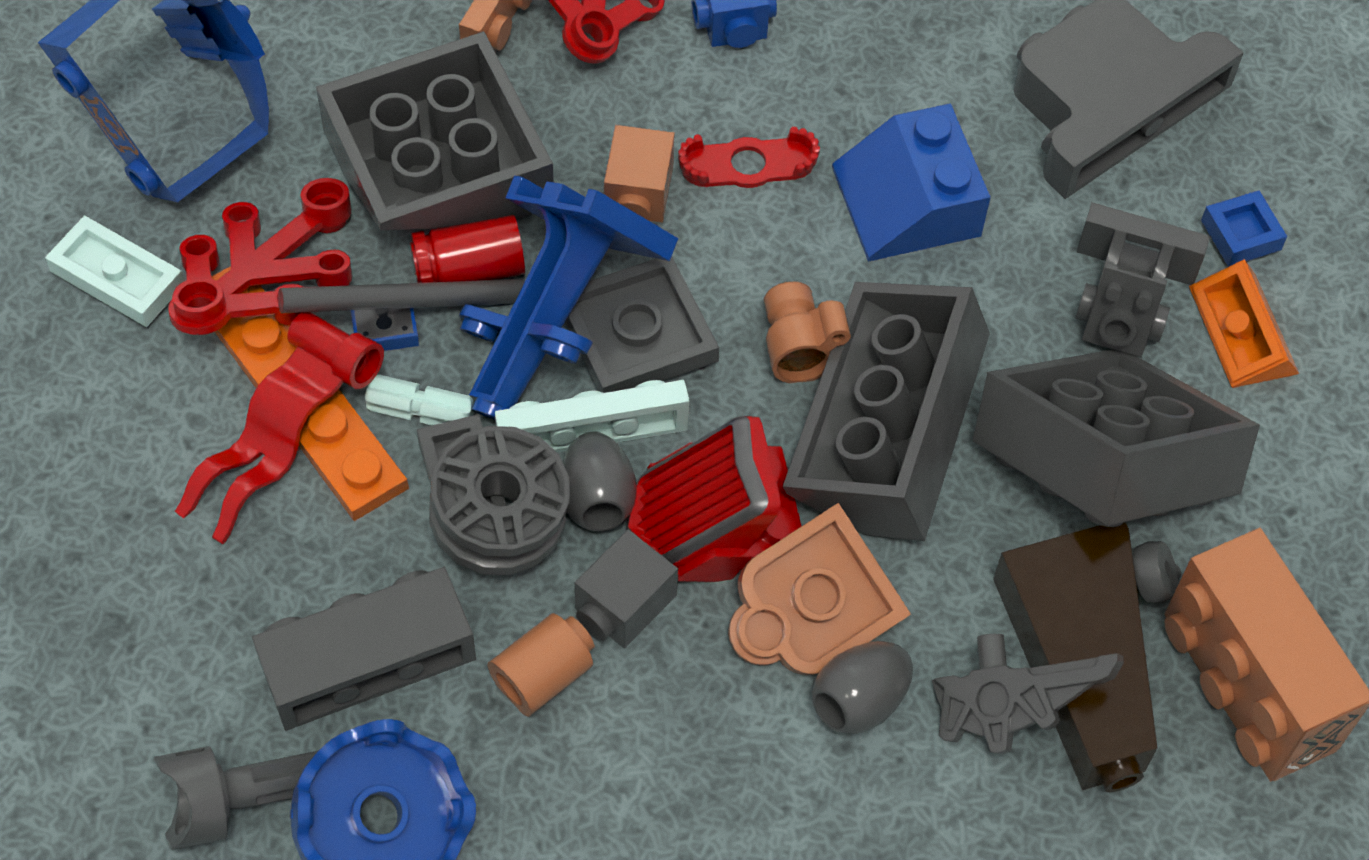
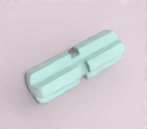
[365,375,474,425]

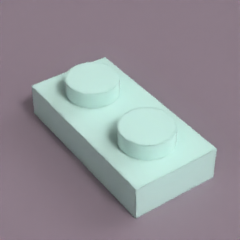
[45,215,184,327]

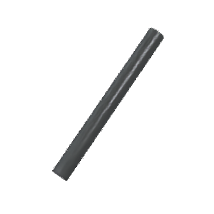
[278,279,525,313]

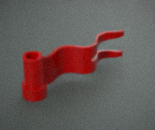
[175,312,384,544]

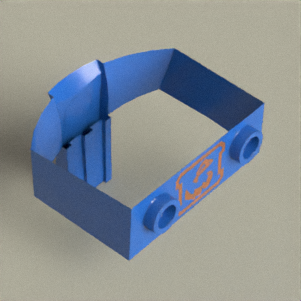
[38,0,269,202]

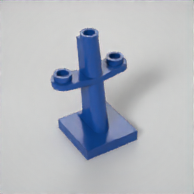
[459,175,678,420]

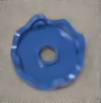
[290,719,476,860]

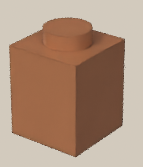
[604,125,675,223]

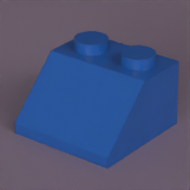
[832,103,991,262]

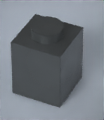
[574,529,678,649]

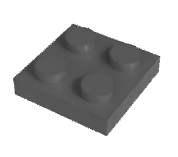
[565,256,719,393]

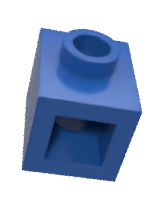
[691,0,777,48]

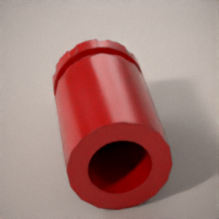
[410,215,525,283]

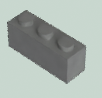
[251,566,476,731]

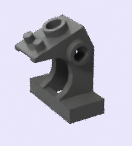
[1076,202,1210,358]

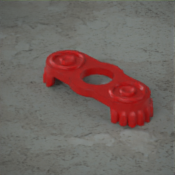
[678,126,820,188]

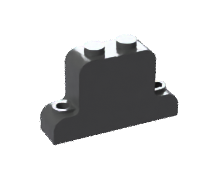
[1014,0,1243,199]

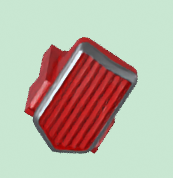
[626,416,802,582]

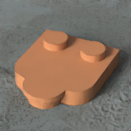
[728,503,911,675]

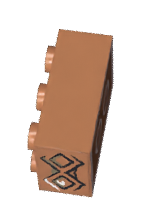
[1164,527,1369,782]

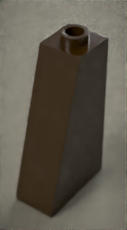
[993,522,1158,792]

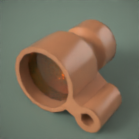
[764,281,851,383]

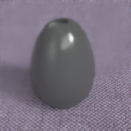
[562,432,637,531]
[812,641,913,734]

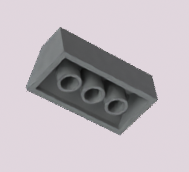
[783,282,990,541]

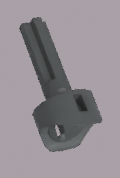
[154,746,317,850]

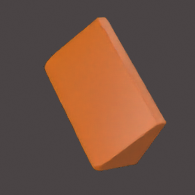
[1189,259,1299,388]

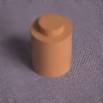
[487,613,595,716]

